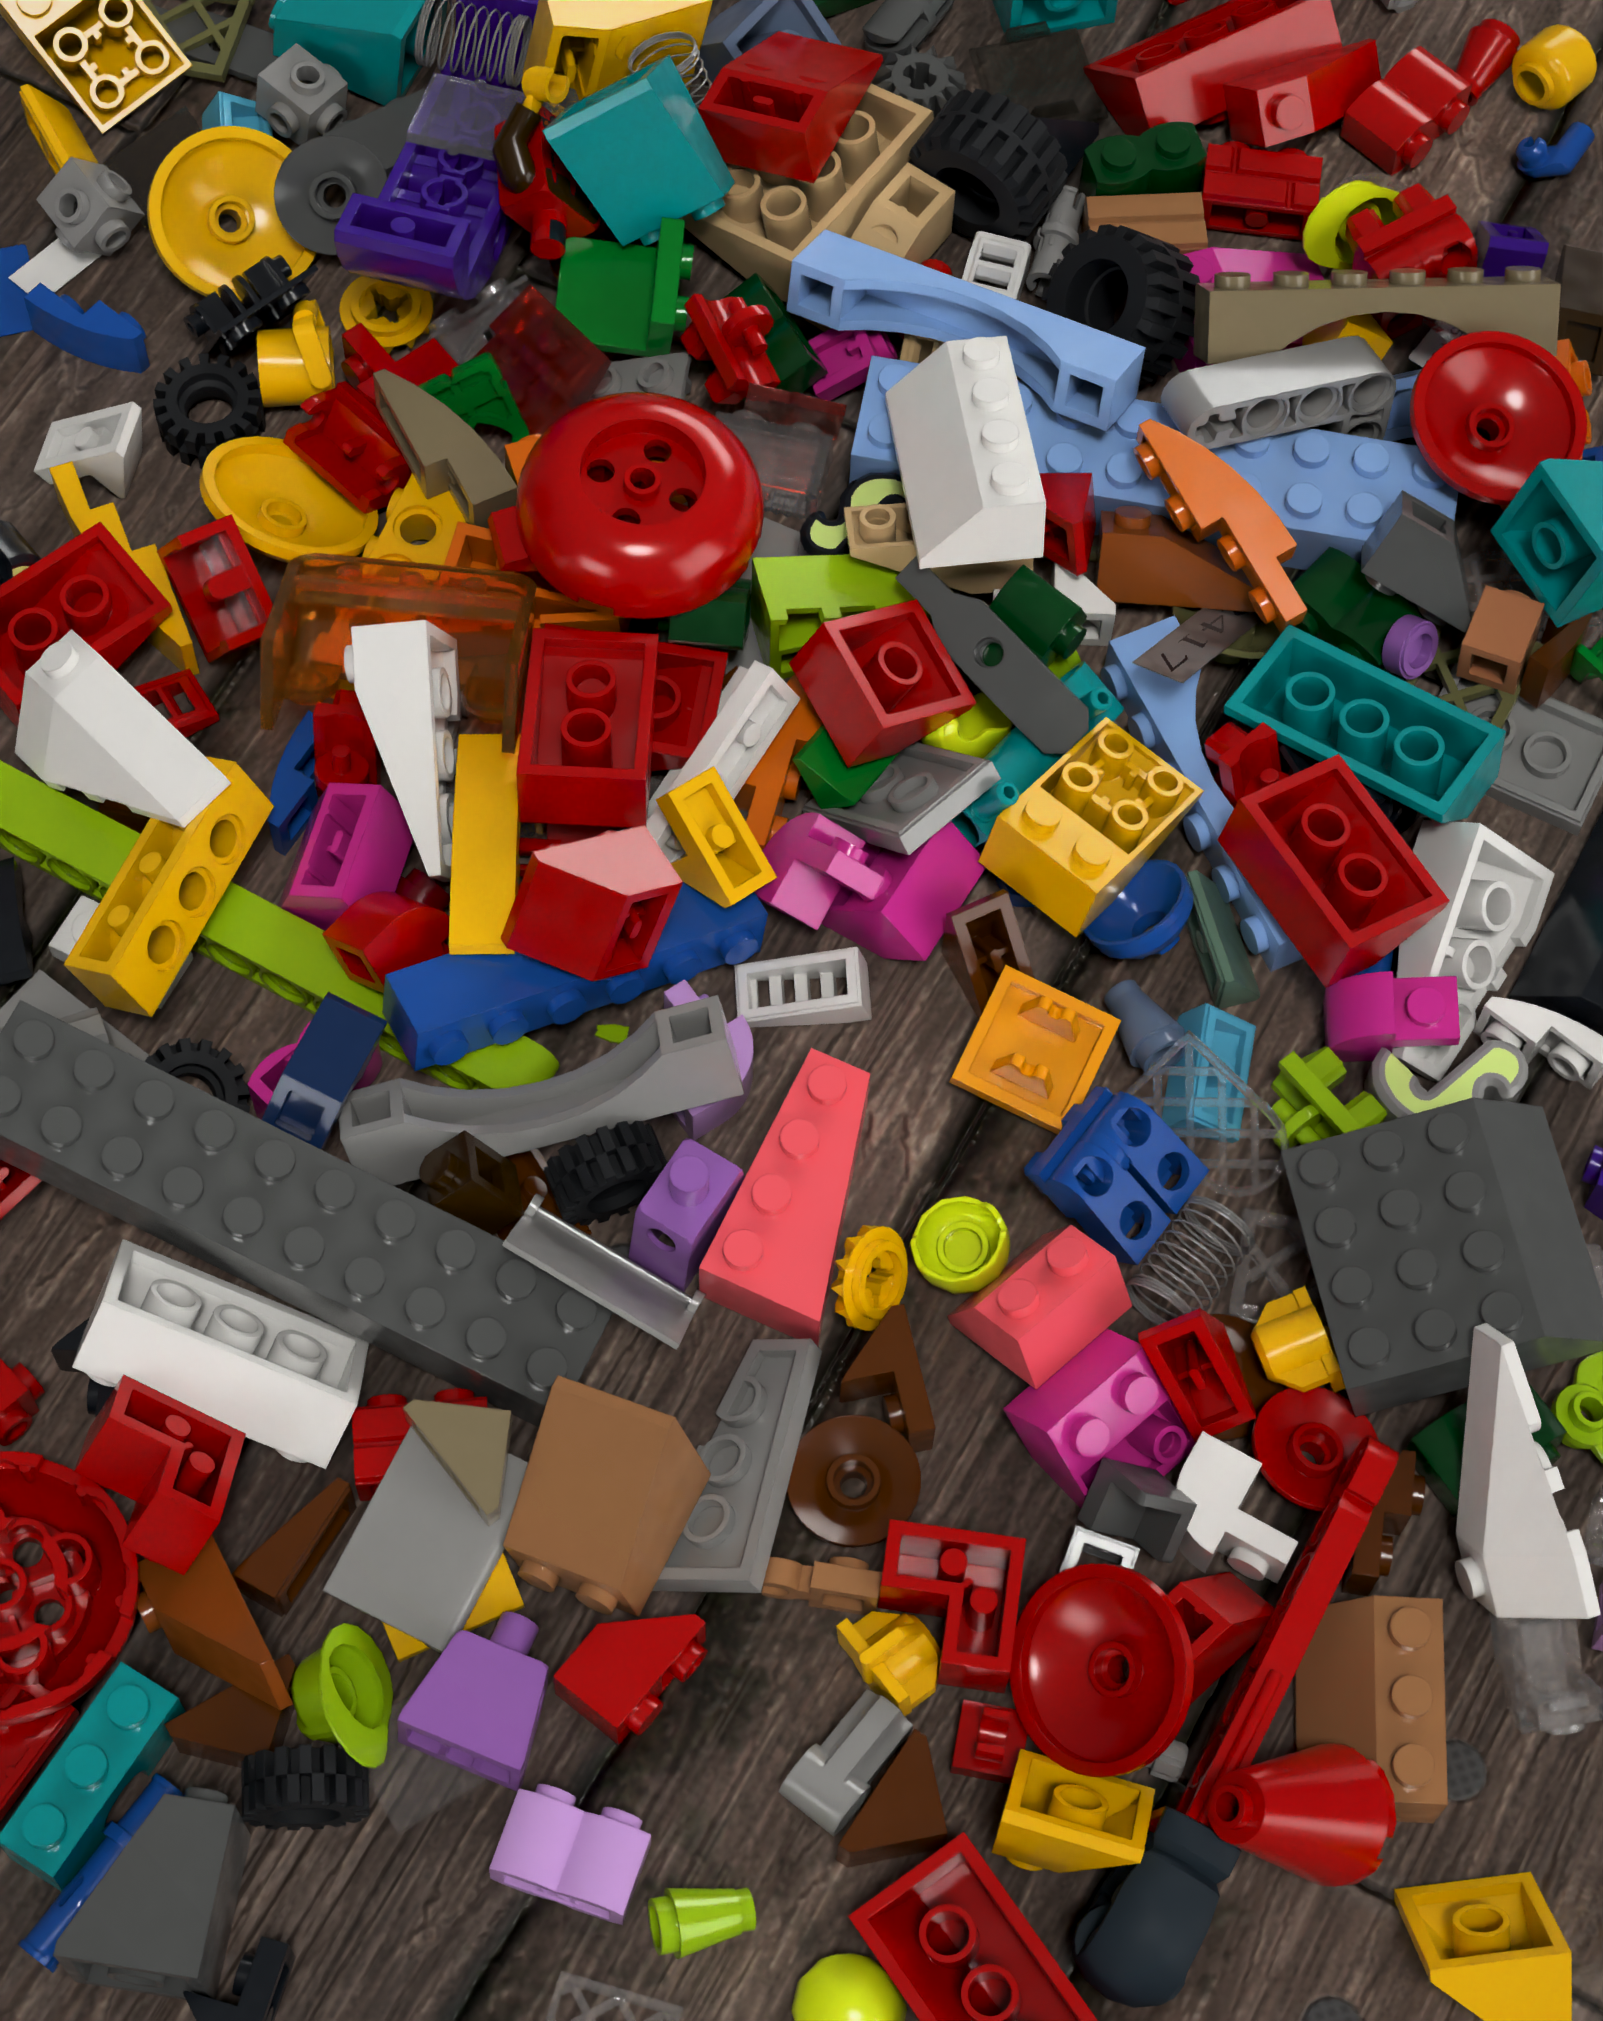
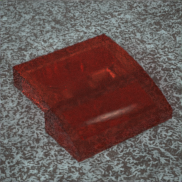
[472,284,612,435]

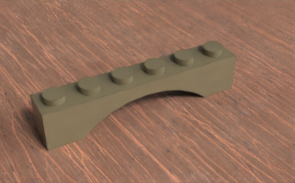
[1193,266,1561,364]

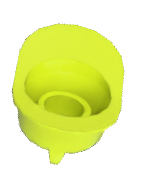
[1302,180,1399,270]

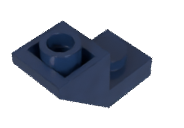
[261,992,388,1150]

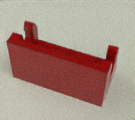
[283,381,412,514]

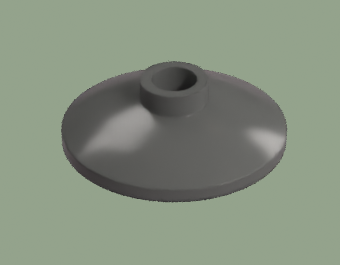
[274,135,388,255]

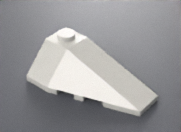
[344,620,461,882]
[15,629,231,828]
[1392,820,1555,1082]
[1455,1323,1601,1619]

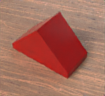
[1039,473,1096,576]
[1138,1308,1256,1442]

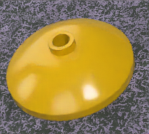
[147,126,317,303]
[199,436,379,566]

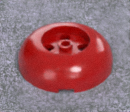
[516,392,764,619]
[0,1451,140,1726]

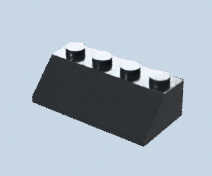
[1508,811,1603,1036]

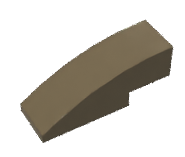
[373,369,517,528]

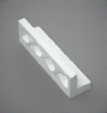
[647,660,801,863]

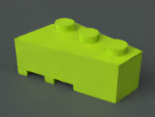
[751,554,933,679]

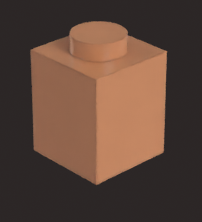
[1456,585,1545,695]

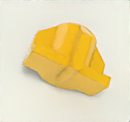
[1250,1286,1345,1392]
[836,1611,941,1716]

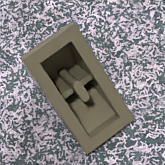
[403,1399,512,1527]

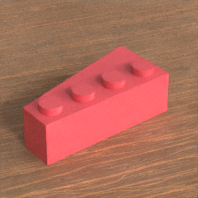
[699,1048,870,1346]

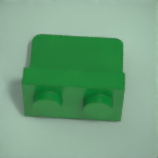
[552,217,694,357]

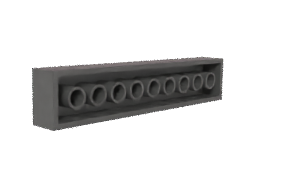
[0,1000,613,1427]

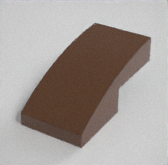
[1519,612,1593,709]

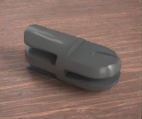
[862,0,955,66]

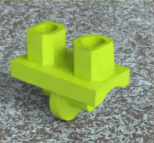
[1270,1046,1387,1151]

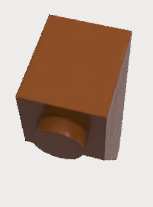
[1094,506,1256,612]
[138,1535,293,1711]

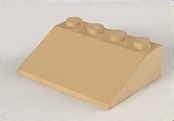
[679,84,934,302]

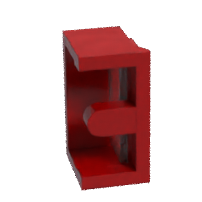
[157,514,284,663]

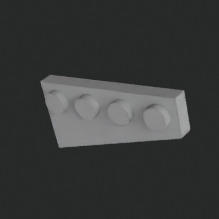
[652,1338,822,1593]

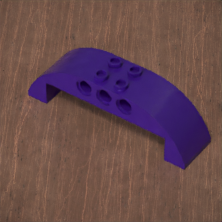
[334,0,539,300]

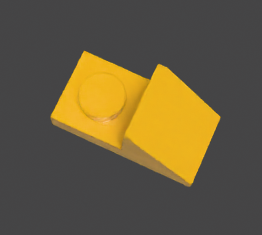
[656,766,777,908]

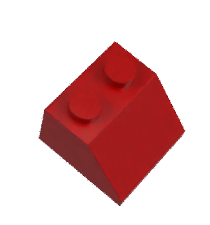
[789,599,977,768]

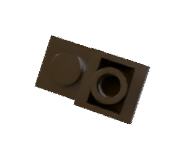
[1555,245,1603,376]

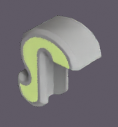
[1364,1040,1528,1122]

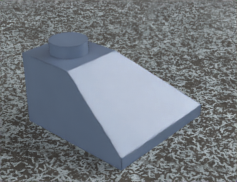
[696,0,842,84]

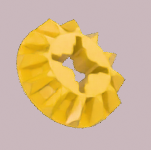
[339,276,434,354]
[830,1225,908,1331]

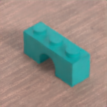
[0,1662,186,1891]

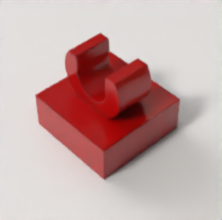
[950,1699,1028,1784]

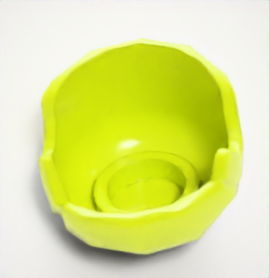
[920,692,1013,759]
[910,1196,1011,1295]
[791,1953,907,2021]

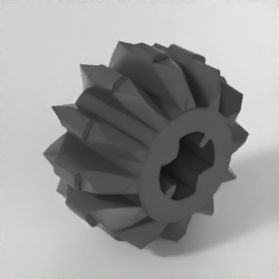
[872,43,966,118]

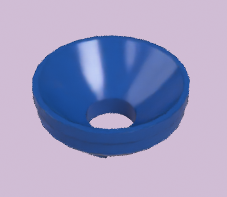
[1084,859,1194,959]

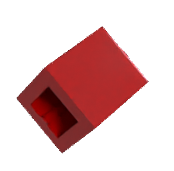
[1167,1571,1274,1705]
[553,1614,708,1745]

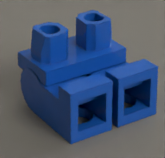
[1024,1086,1210,1265]

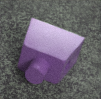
[628,1138,745,1292]
[397,1611,549,1792]

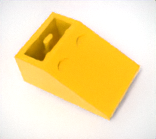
[0,0,193,135]
[522,0,713,117]
[978,717,1204,937]

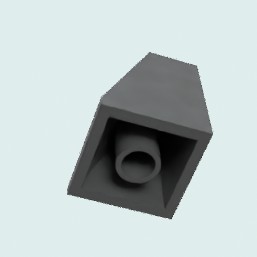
[53,1787,251,2000]

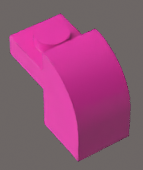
[754,812,885,930]
[1323,971,1460,1062]

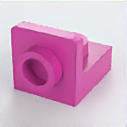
[809,328,898,403]

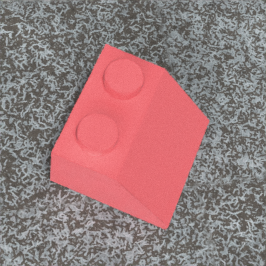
[948,1225,1132,1390]

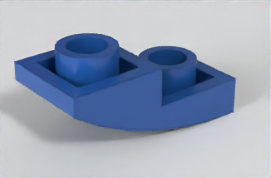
[24,282,150,373]

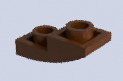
[1341,1450,1425,1596]

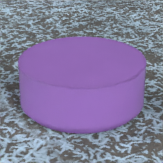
[1382,614,1438,679]

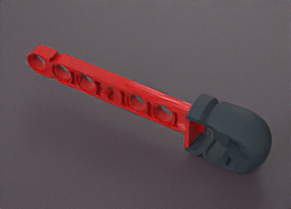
[1072,1435,1399,2008]

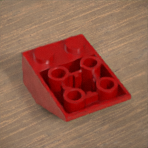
[698,31,884,184]

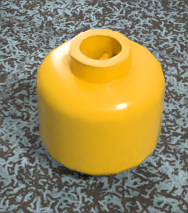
[1511,24,1597,111]

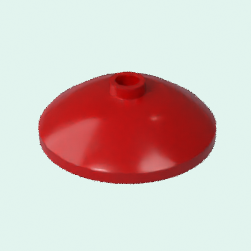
[1410,331,1587,505]
[1009,1563,1194,1777]

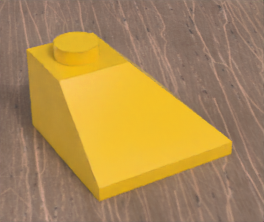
[992,1749,1155,1873]
[1394,1872,1572,2021]

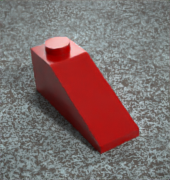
[1223,38,1381,148]

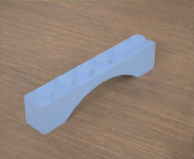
[786,229,1146,432]
[1100,615,1304,972]

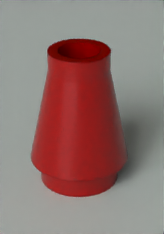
[1455,19,1520,106]

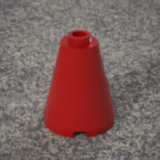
[1207,1743,1397,1887]

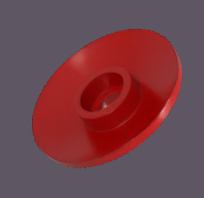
[1252,1387,1378,1511]

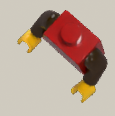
[492,66,604,260]

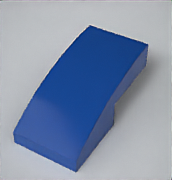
[268,710,318,856]

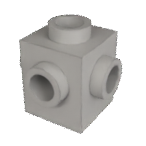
[255,43,348,145]
[36,157,145,256]

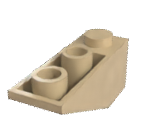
[803,162,955,332]
[844,503,1034,594]

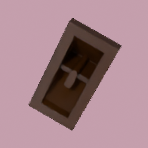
[941,889,1035,1019]
[164,1653,297,1768]
[836,1729,948,1868]

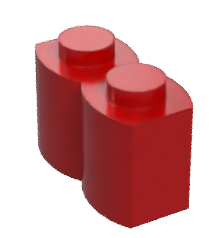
[1340,46,1472,176]

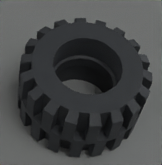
[908,89,1068,241]
[1041,224,1200,385]

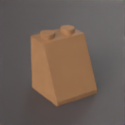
[503,1375,711,1617]

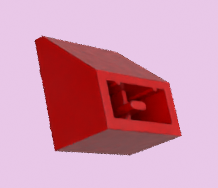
[500,825,683,982]

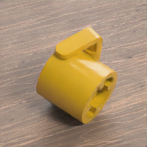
[257,299,336,407]

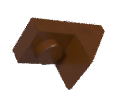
[839,1304,936,1453]

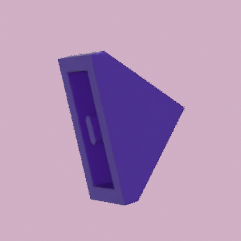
[1476,221,1549,277]

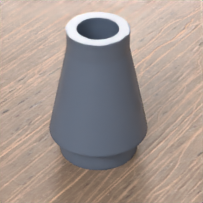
[1104,980,1188,1075]

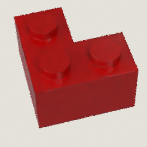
[74,1374,246,1575]
[878,1519,1026,1694]

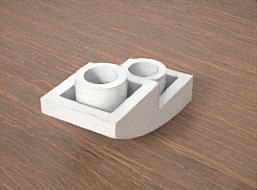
[1473,997,1603,1090]

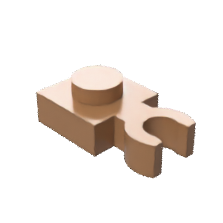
[762,1556,882,1616]

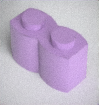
[489,1784,651,1925]

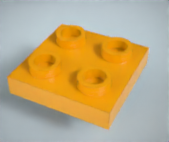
[949,965,1121,1135]

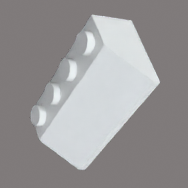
[885,336,1046,569]
[72,1239,369,1469]

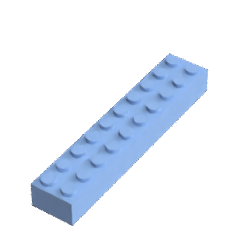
[849,355,1458,570]

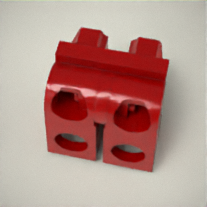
[1345,183,1478,340]

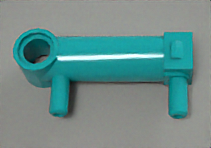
[951,661,1125,848]

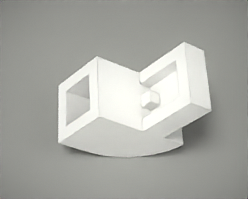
[1176,1431,1299,1583]

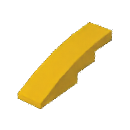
[49,461,200,675]
[449,734,521,955]

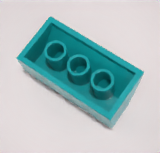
[1223,624,1506,824]

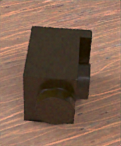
[419,1130,524,1235]

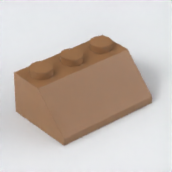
[1294,1595,1448,1823]

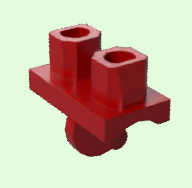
[680,293,781,405]
[313,689,381,797]
[1204,722,1289,808]

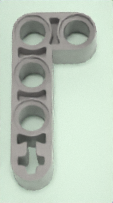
[1161,336,1396,449]

